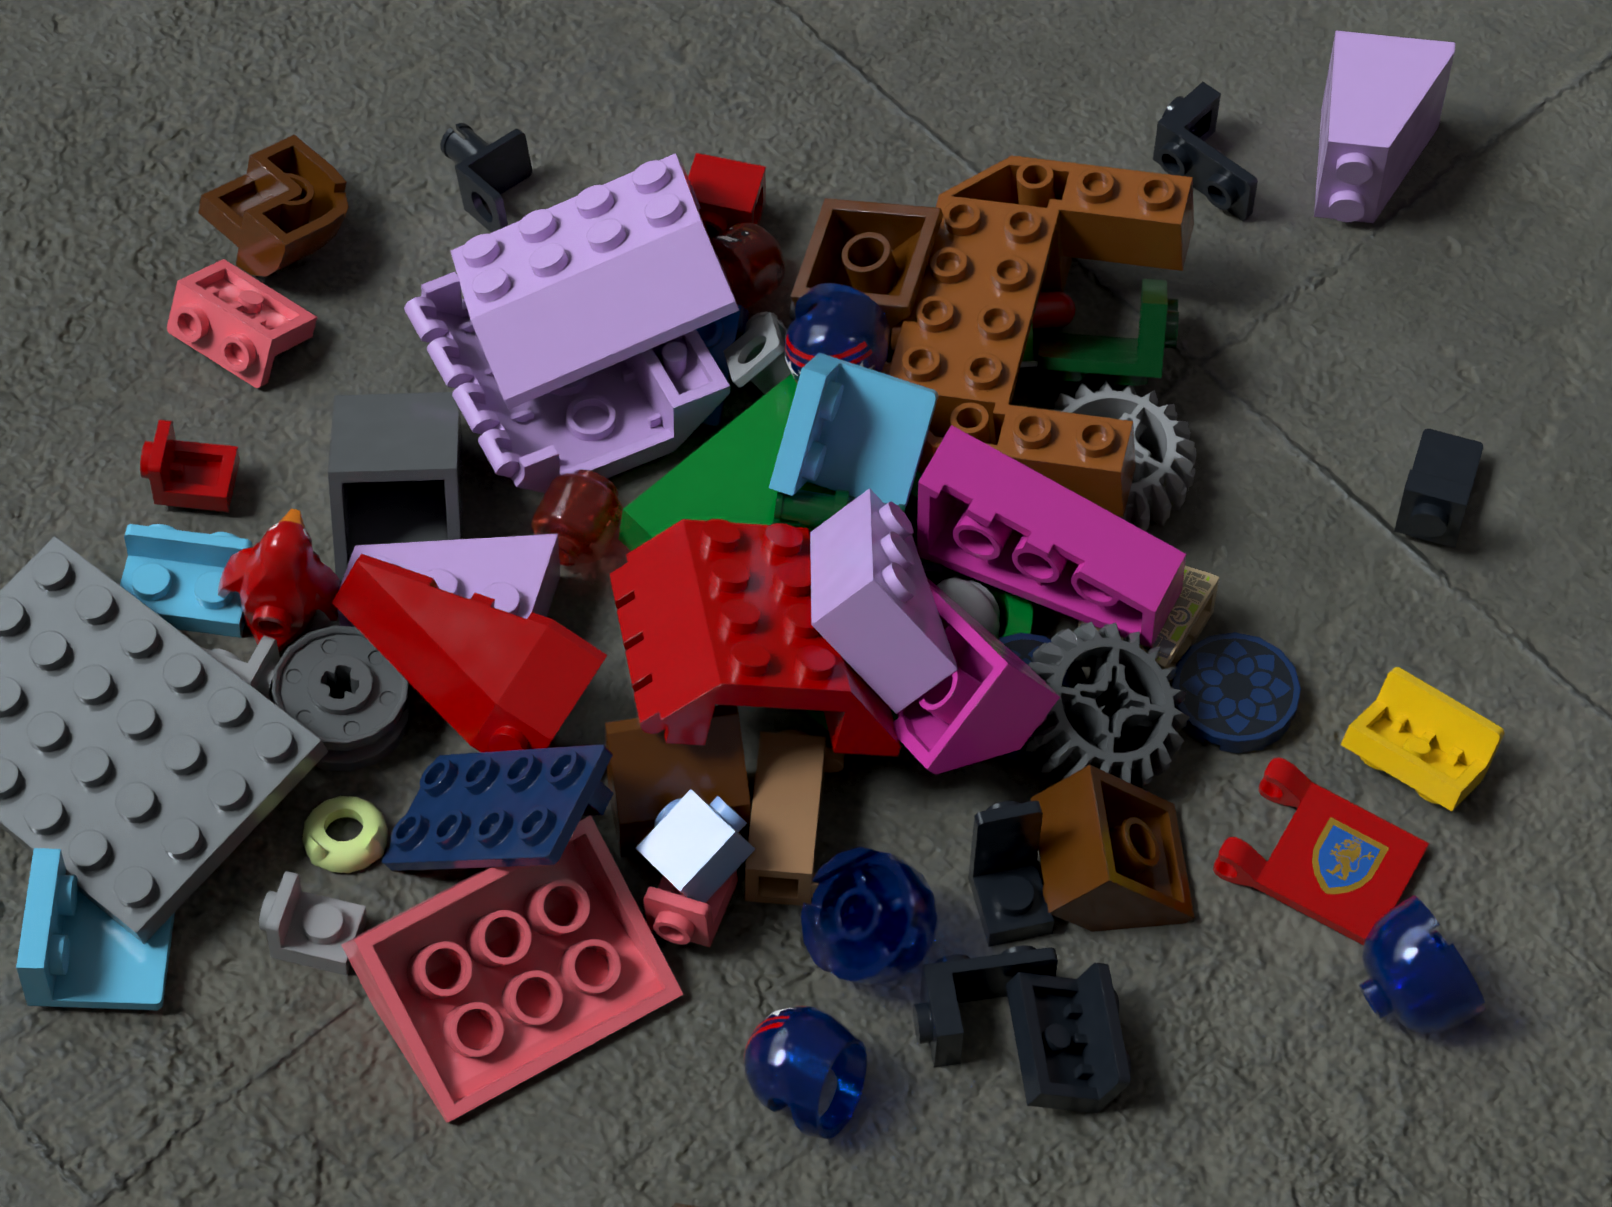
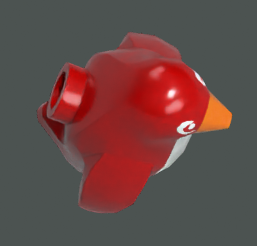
[218,509,341,652]

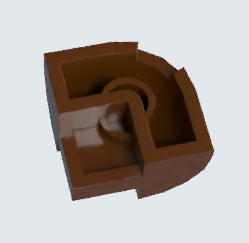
[198,135,349,277]

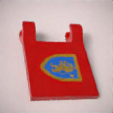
[1213,757,1429,950]

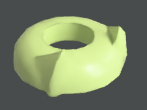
[302,796,388,873]

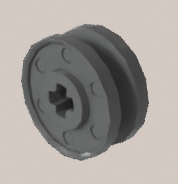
[272,625,411,772]

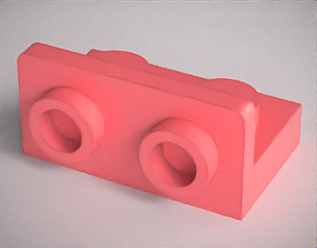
[167,259,317,388]

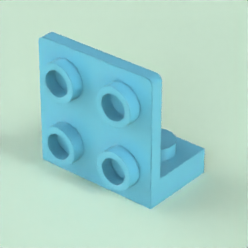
[769,353,938,507]
[16,848,175,1010]

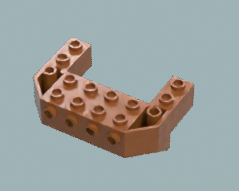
[879,155,1194,517]

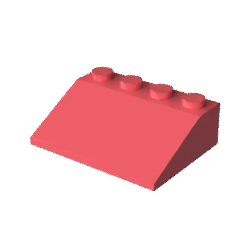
[341,815,684,1123]

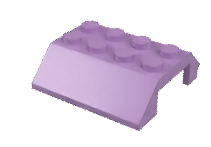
[451,153,739,409]
[404,272,730,497]

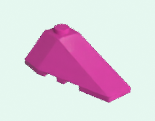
[893,577,1060,775]

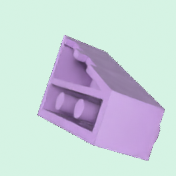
[810,488,958,714]
[338,534,561,627]

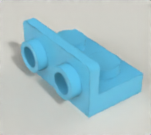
[120,524,253,638]

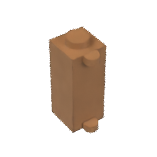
[745,730,845,907]

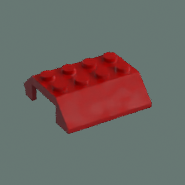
[610,519,901,756]

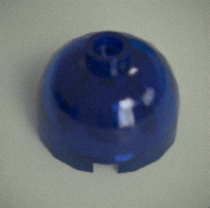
[801,847,939,985]
[1359,895,1486,1034]

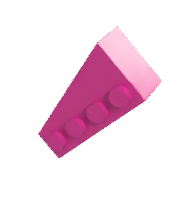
[917,425,1186,648]

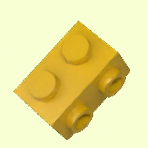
[1341,667,1505,811]

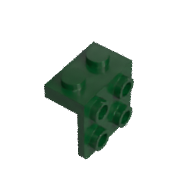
[1037,279,1179,386]

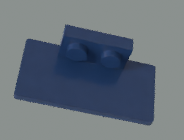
[382,744,614,871]

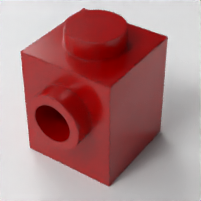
[688,153,766,250]

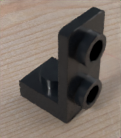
[968,801,1054,947]

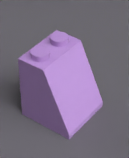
[1314,31,1455,223]

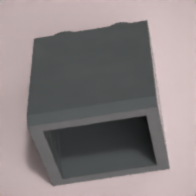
[328,392,463,581]

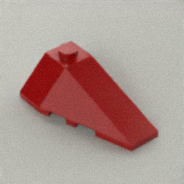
[332,554,608,752]

